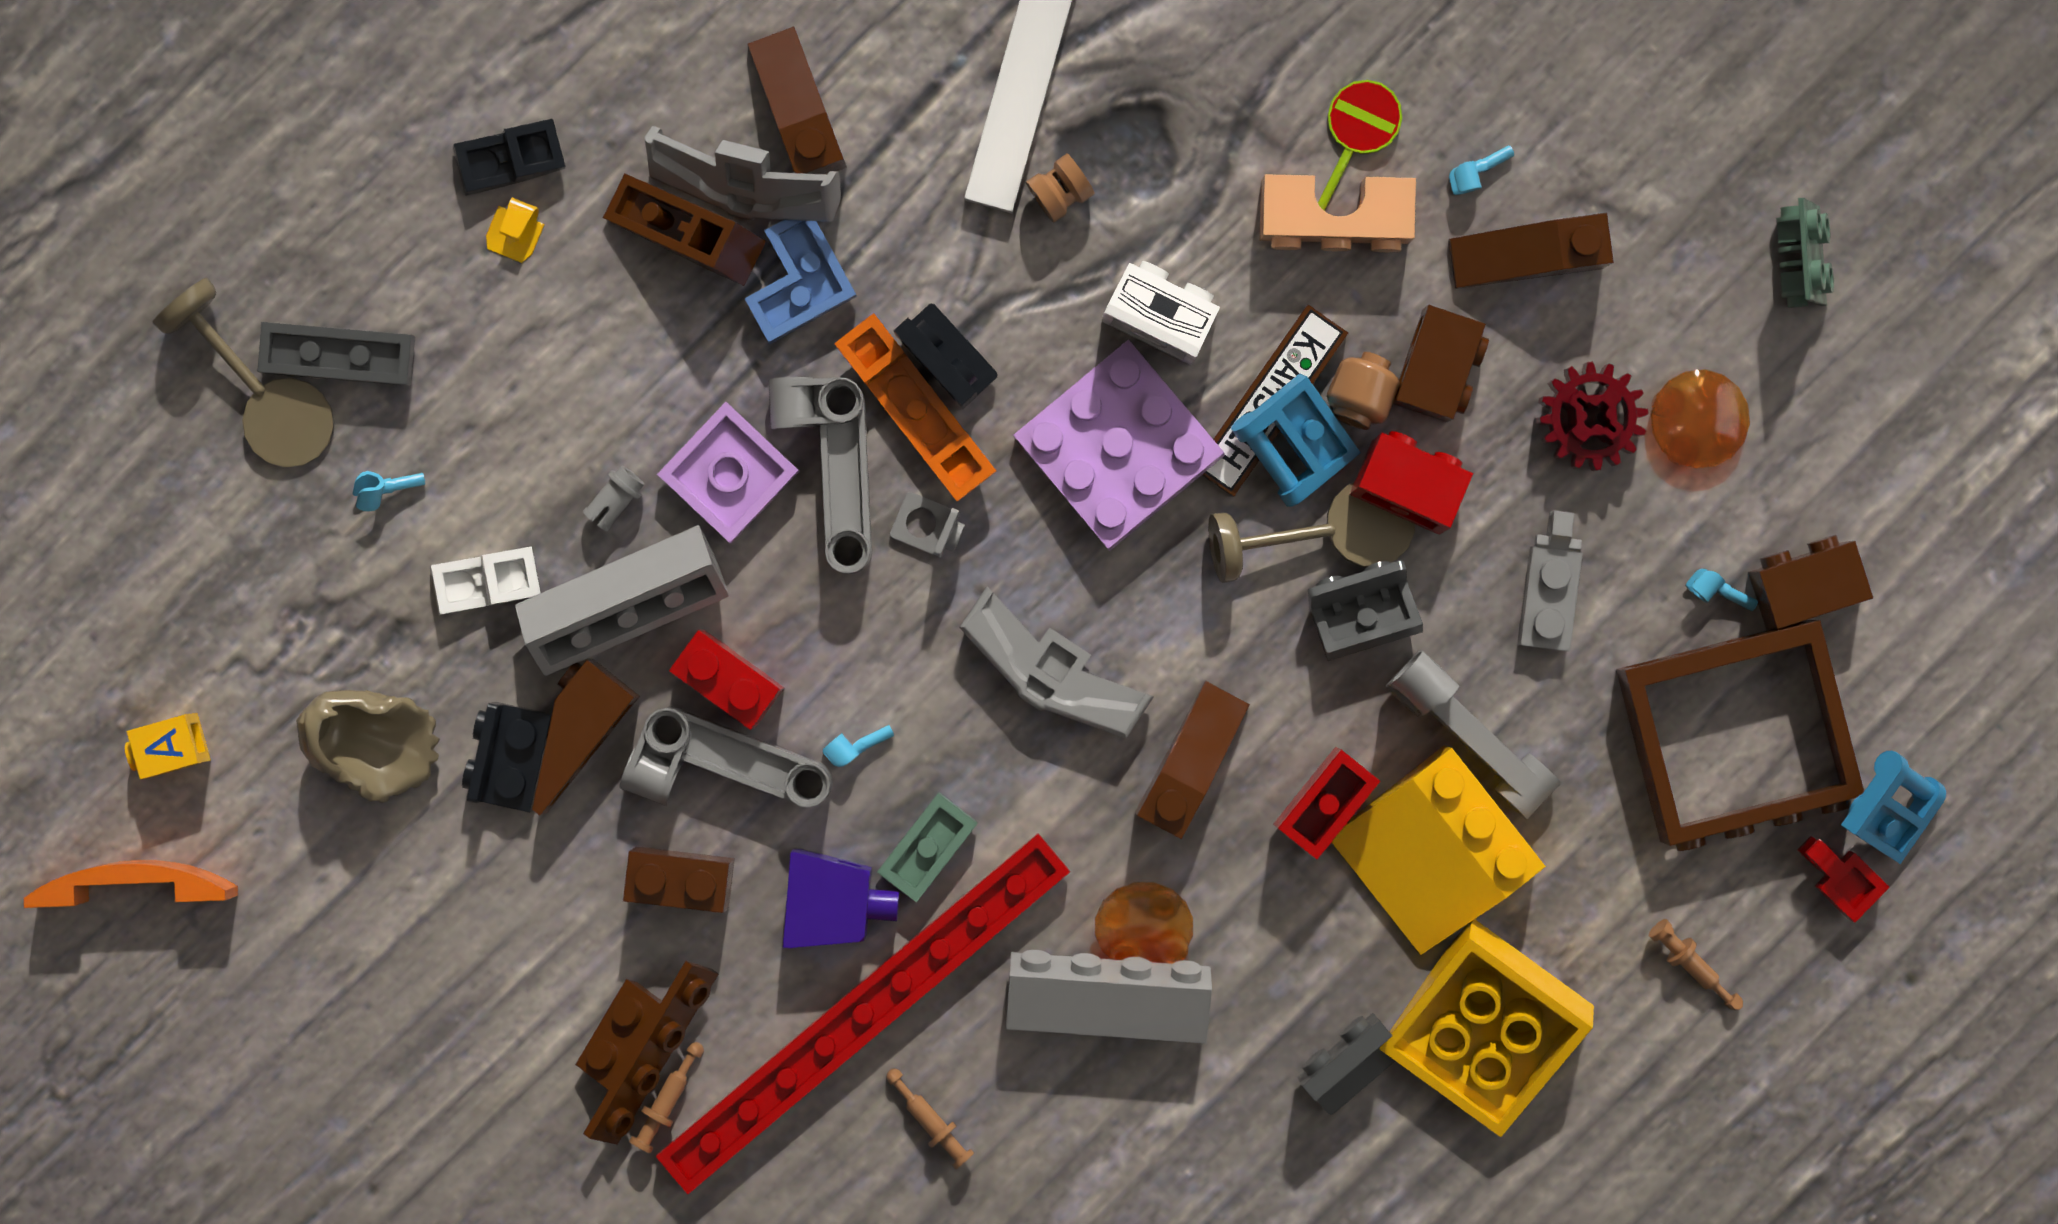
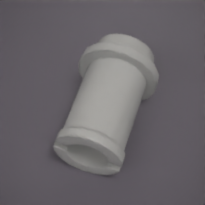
[583,466,645,531]

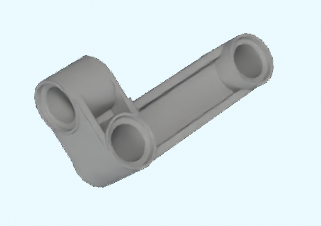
[769,377,873,574]
[1385,650,1561,820]
[619,707,833,808]

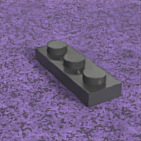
[257,322,415,386]

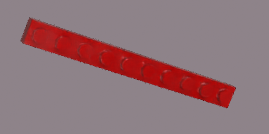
[655,833,1071,1195]

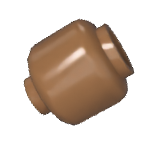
[1327,352,1400,430]

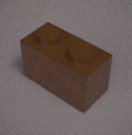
[1393,305,1489,422]
[1748,535,1873,629]
[623,847,735,913]

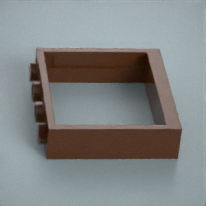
[1616,620,1864,851]

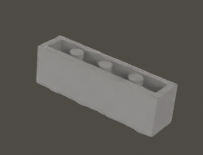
[515,525,729,676]
[1006,950,1212,1044]

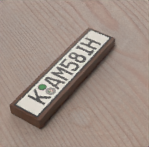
[1202,305,1348,497]

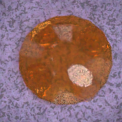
[1650,369,1750,469]
[1095,882,1193,964]

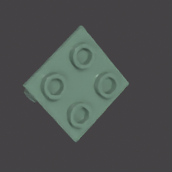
[1776,198,1834,308]

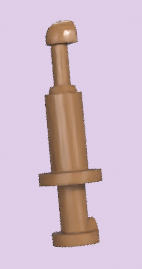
[1649,919,1743,1010]
[629,1042,704,1154]
[886,1068,974,1169]

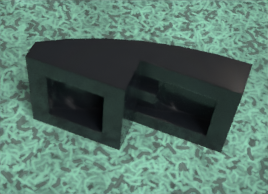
[453,119,566,196]

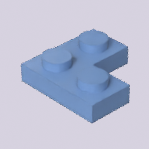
[744,220,857,344]

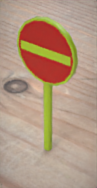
[1318,80,1403,211]

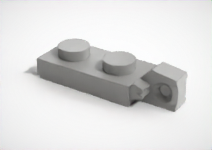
[1518,510,1583,651]

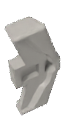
[645,126,841,222]
[959,586,1154,738]

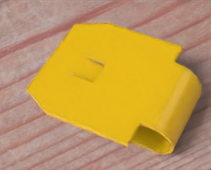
[486,197,544,263]

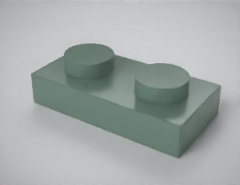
[877,792,978,903]

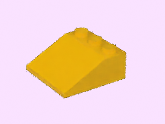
[1331,745,1546,955]
[1379,919,1594,1137]

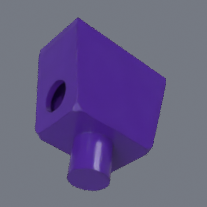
[783,848,900,948]

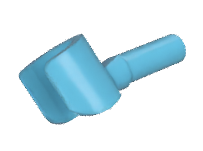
[1449,145,1515,195]
[353,471,425,512]
[1685,569,1758,611]
[823,725,894,767]

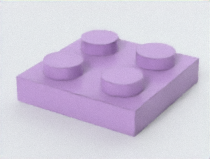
[657,402,800,543]

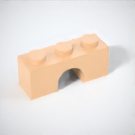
[1260,174,1416,253]

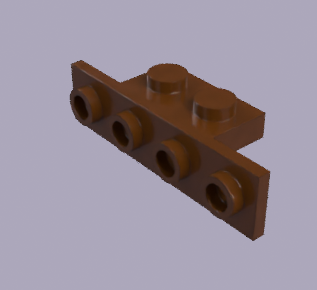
[575,961,719,1145]

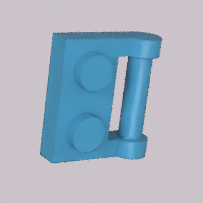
[1231,373,1361,507]
[1841,750,1946,864]

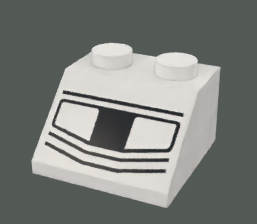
[1102,261,1220,365]

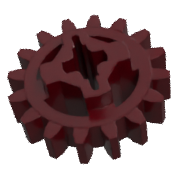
[1536,361,1649,471]

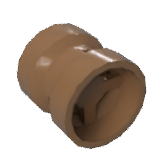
[1026,153,1095,223]

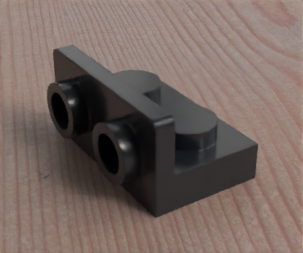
[893,303,998,409]
[462,702,552,813]

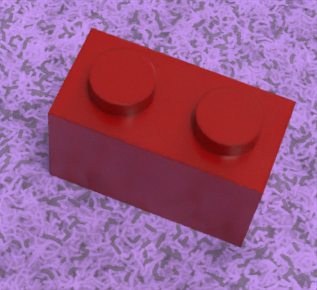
[1349,431,1474,535]
[669,629,785,730]
[1273,747,1380,860]

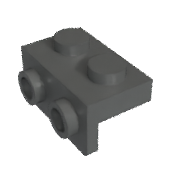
[1308,560,1423,661]
[1297,1013,1395,1115]

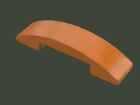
[834,313,997,502]
[24,860,238,908]

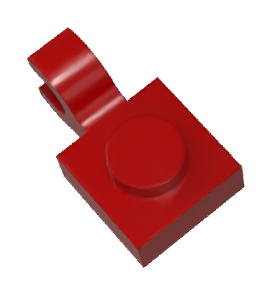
[1797,836,1890,923]

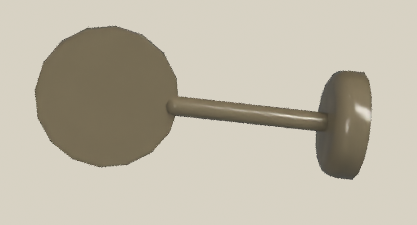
[153,278,334,467]
[1208,483,1415,583]

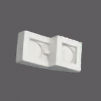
[430,546,540,615]

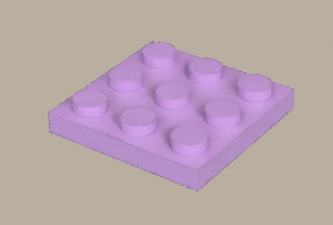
[1013,339,1225,551]

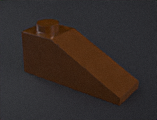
[748,26,847,175]
[603,173,766,286]
[1449,213,1614,289]
[532,659,640,816]
[1135,681,1250,839]

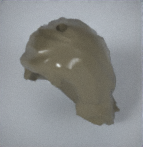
[296,690,440,803]

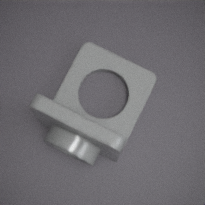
[890,492,965,558]

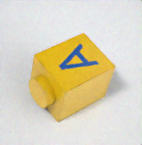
[125,713,211,779]

